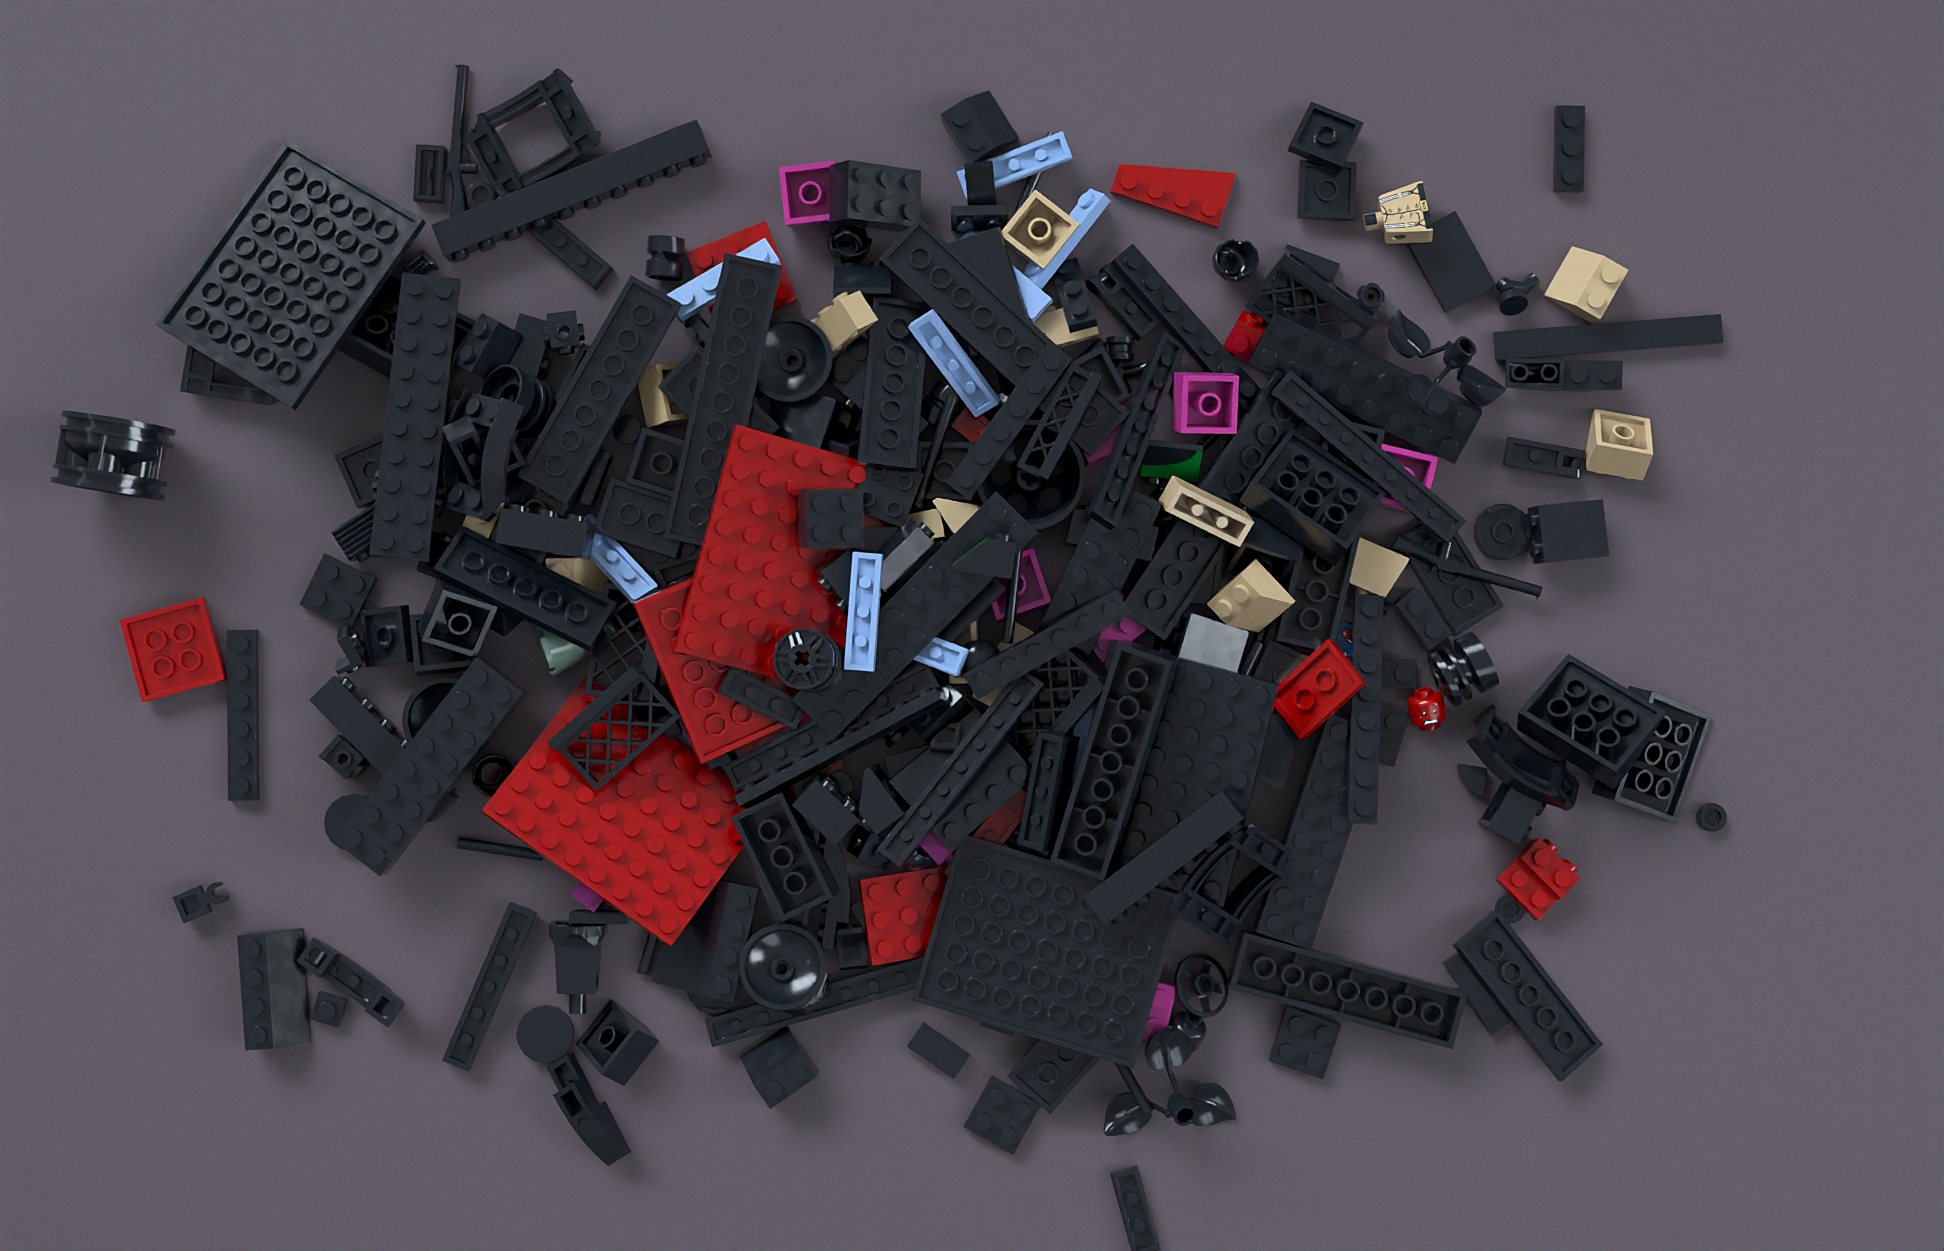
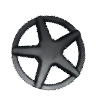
[1174,953,1229,1018]

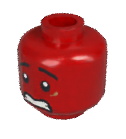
[1407,687,1447,731]

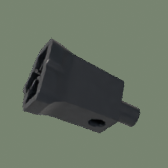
[548,920,608,1014]

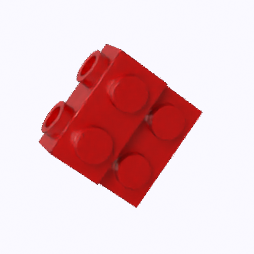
[1495,838,1580,920]

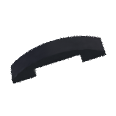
[297,937,406,1028]

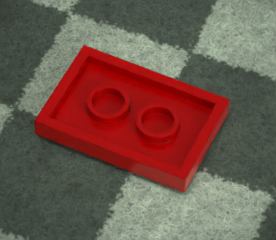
[1275,639,1367,740]

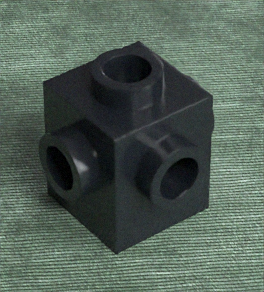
[542,310,585,356]

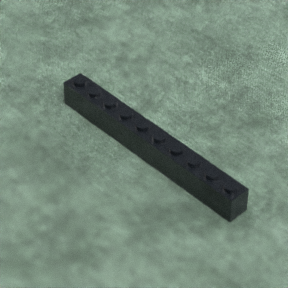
[432,119,712,262]

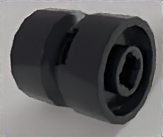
[645,235,685,281]
[920,380,966,429]

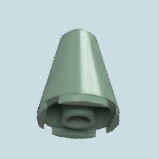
[533,619,615,677]

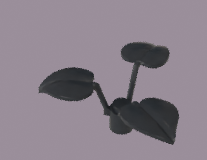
[1388,309,1507,417]
[1103,1025,1236,1136]

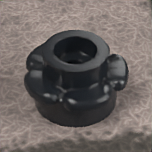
[1357,283,1385,311]

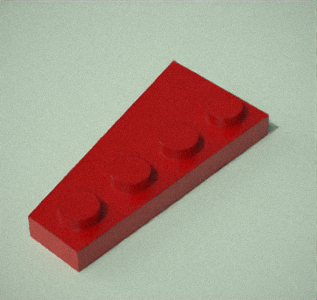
[1110,164,1236,228]

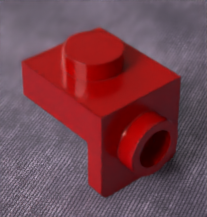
[1223,311,1267,361]
[951,406,991,445]

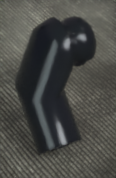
[1496,272,1540,294]

